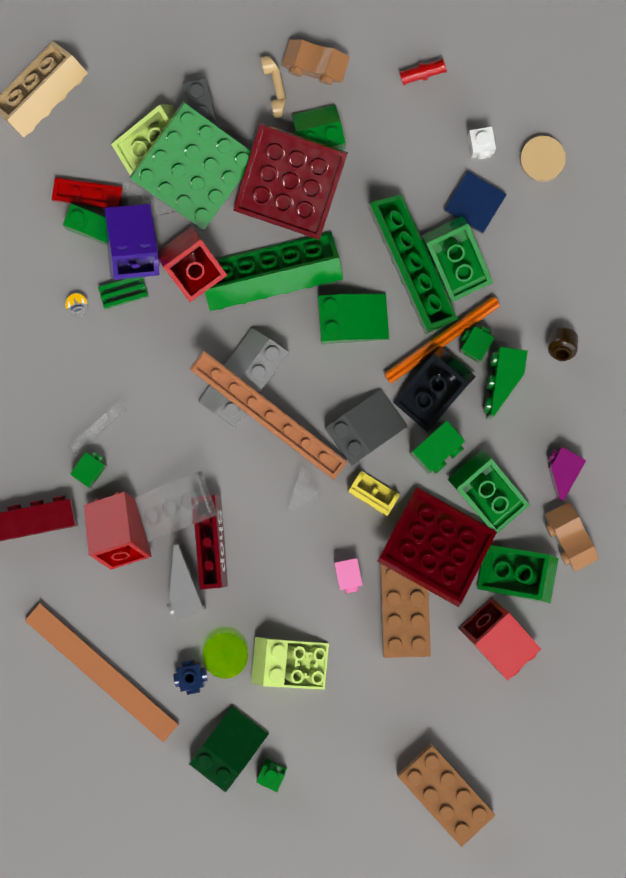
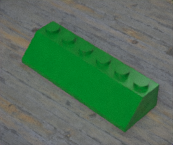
[369,194,458,334]
[205,232,343,311]

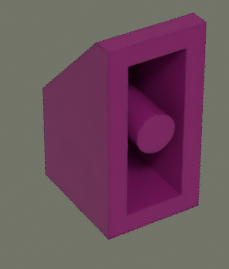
[548,447,586,501]

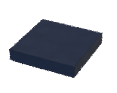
[444,171,507,234]

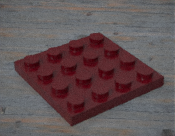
[233,123,348,240]
[377,487,497,607]

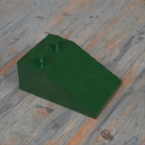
[189,706,269,793]

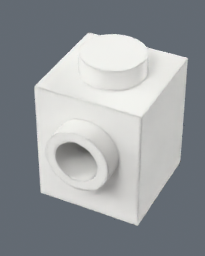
[467,127,496,159]

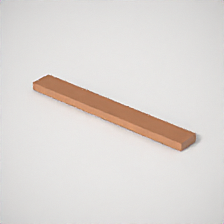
[189,351,347,480]
[25,603,179,742]

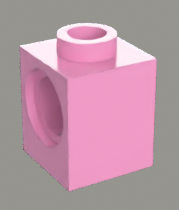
[334,558,363,594]

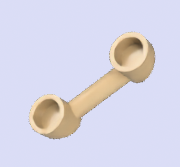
[260,56,286,119]

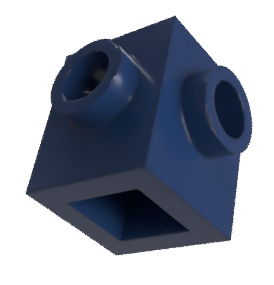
[173,660,208,695]

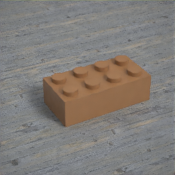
[380,564,431,658]
[397,743,496,847]

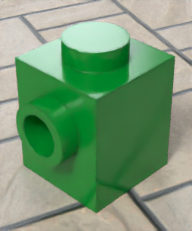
[460,326,495,363]

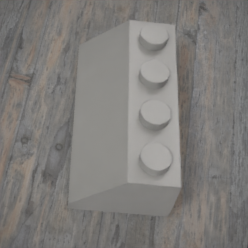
[198,328,289,429]

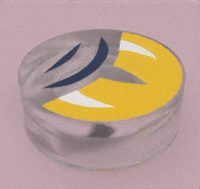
[65,293,89,317]

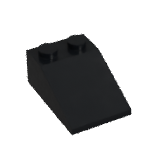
[393,347,476,432]

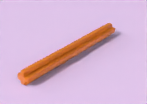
[384,297,500,383]

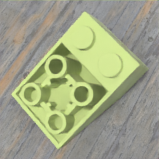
[251,637,329,690]

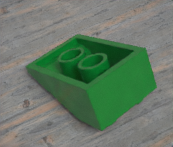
[421,216,493,302]
[318,294,389,345]
[447,450,530,534]
[477,545,559,604]

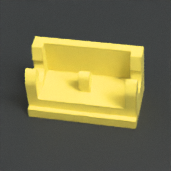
[348,471,400,516]

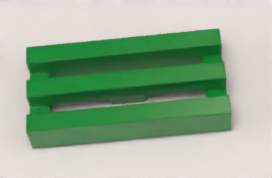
[98,277,149,310]

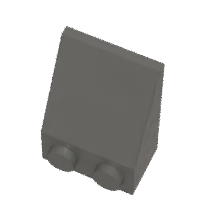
[325,390,407,467]

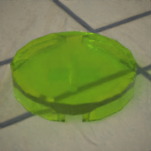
[202,632,249,679]

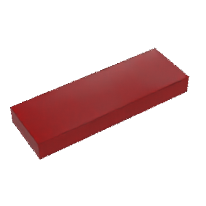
[51,178,123,208]

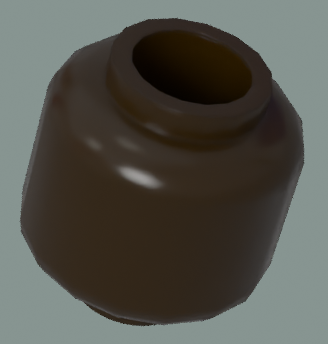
[548,327,578,361]

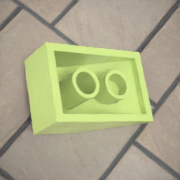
[111,104,176,175]

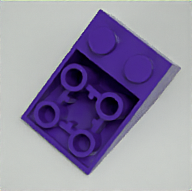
[104,204,160,280]

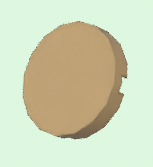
[520,136,566,182]

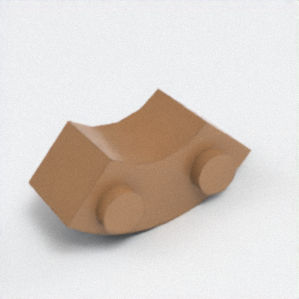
[281,39,350,85]
[545,502,599,572]

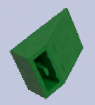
[483,347,528,420]

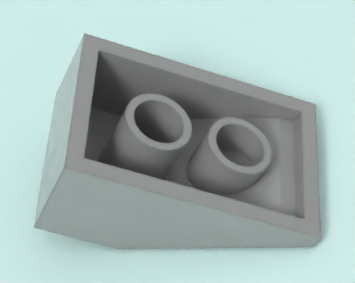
[167,544,206,620]

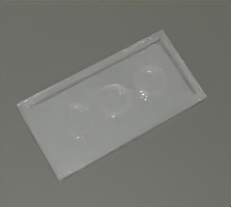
[134,471,217,542]

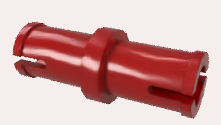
[399,58,447,86]

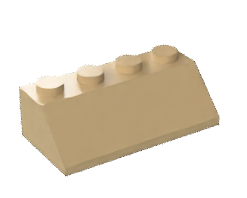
[0,41,87,137]

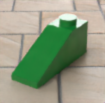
[63,204,107,245]

